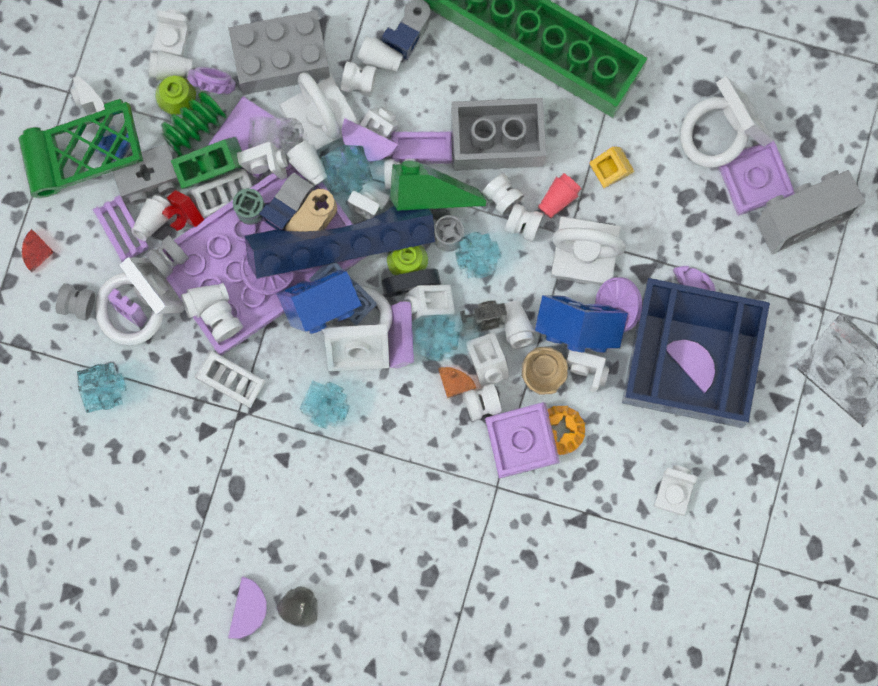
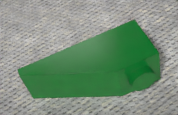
[390,160,487,210]

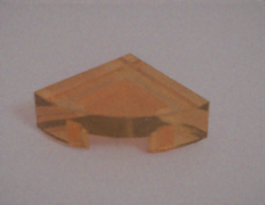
[438,367,477,399]

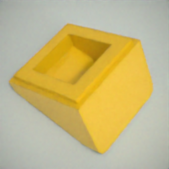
[589,146,634,188]

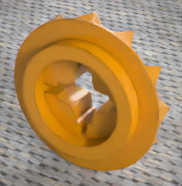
[547,406,585,455]

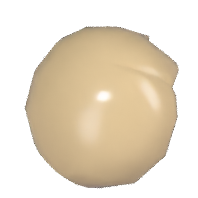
[521,346,568,395]

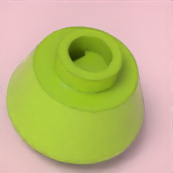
[155,75,196,115]
[387,245,428,276]

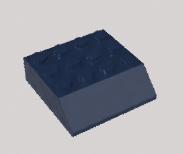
[621,278,770,428]

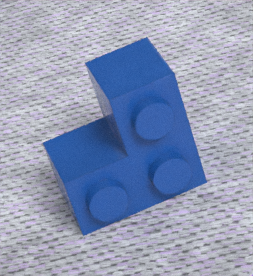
[276,270,362,334]
[535,295,628,353]

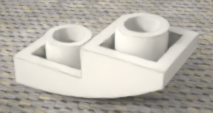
[71,76,117,136]

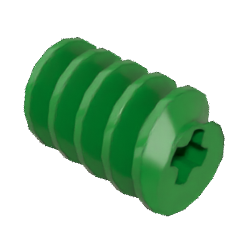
[161,92,227,157]

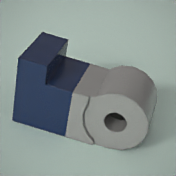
[382,0,430,60]
[259,173,315,231]

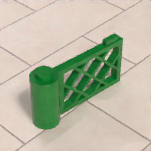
[18,99,143,198]

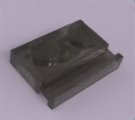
[459,300,507,336]

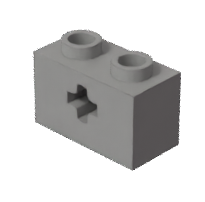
[111,144,180,205]

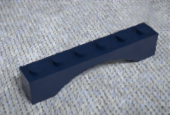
[245,206,435,279]

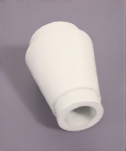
[357,36,403,72]
[149,51,192,80]
[286,140,328,186]
[131,195,171,241]
[181,283,229,318]
[503,301,536,349]

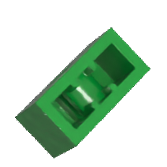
[171,137,242,189]

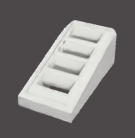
[186,169,253,218]
[194,351,265,408]

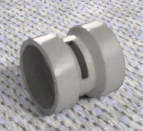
[434,215,464,252]
[145,235,189,279]
[55,283,95,321]

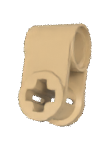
[285,189,337,231]

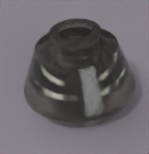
[276,586,318,627]

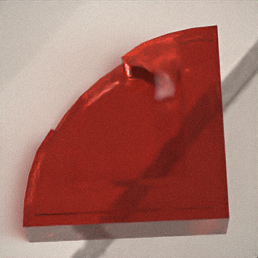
[22,229,54,273]

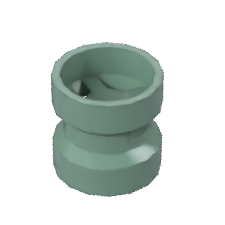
[233,188,265,225]

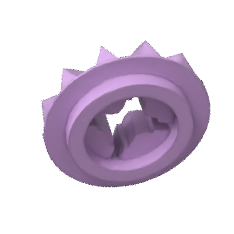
[187,67,236,95]

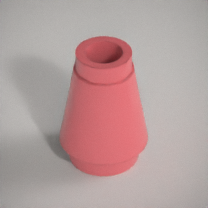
[538,173,581,218]

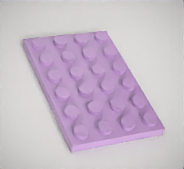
[163,162,366,356]

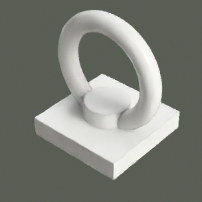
[279,72,360,153]
[680,76,774,167]
[551,217,626,286]
[95,258,185,346]
[322,286,393,371]

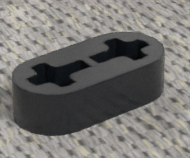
[381,268,441,297]

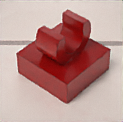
[162,190,204,231]

